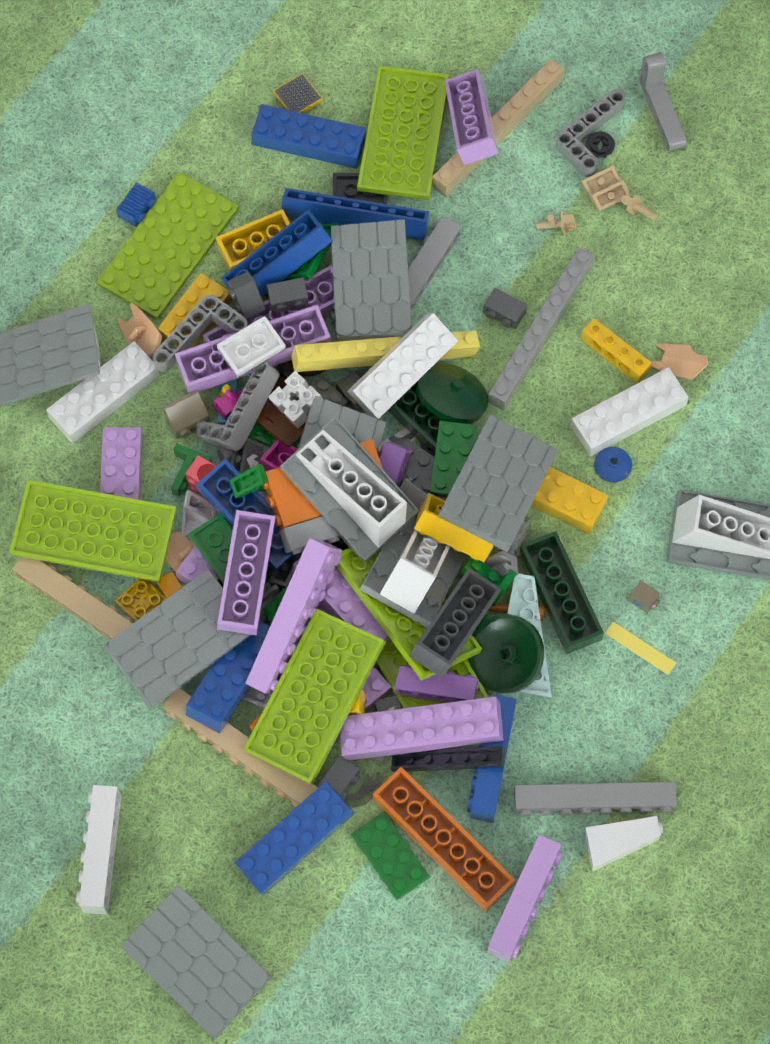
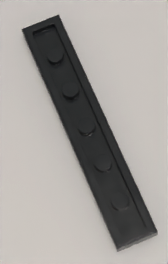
[391,746,505,773]

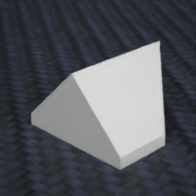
[181,490,217,537]

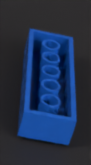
[251,104,366,169]
[221,209,333,296]
[197,458,296,572]
[186,621,270,734]
[467,694,517,823]
[235,781,355,894]

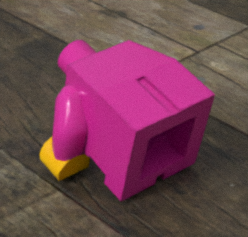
[212,384,242,420]

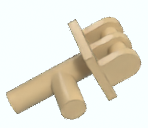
[621,194,658,221]
[536,211,577,235]

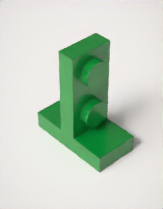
[171,443,212,497]
[230,464,268,498]
[462,558,517,606]

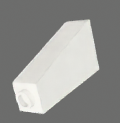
[584,816,663,871]

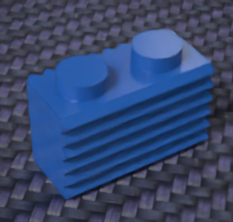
[116,182,156,227]

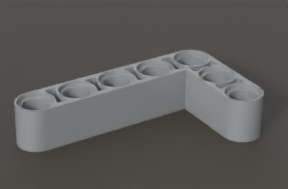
[639,52,687,151]
[556,89,626,177]
[153,295,248,372]
[196,361,279,451]

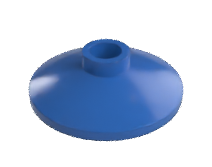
[594,447,632,482]

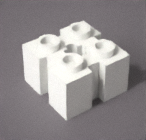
[268,371,322,428]

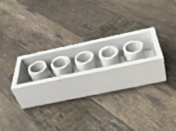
[347,313,458,419]
[46,341,160,444]
[570,367,689,457]
[76,785,122,915]

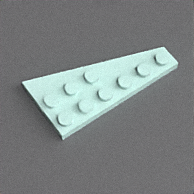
[507,574,552,699]

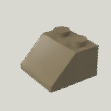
[163,390,210,439]

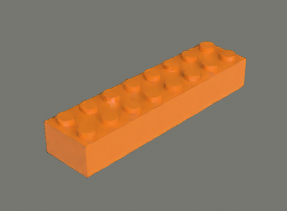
[372,767,516,913]

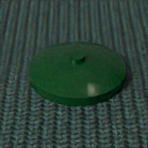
[416,363,489,424]
[469,614,544,693]

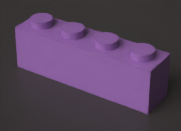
[379,442,412,487]
[395,665,479,703]

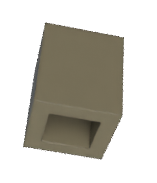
[628,580,660,614]

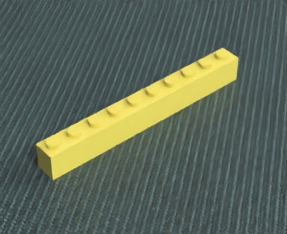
[291,330,480,372]

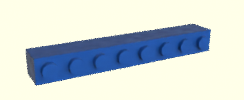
[282,188,430,240]

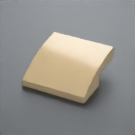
[580,166,631,212]

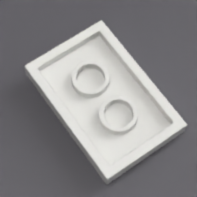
[217,316,286,377]

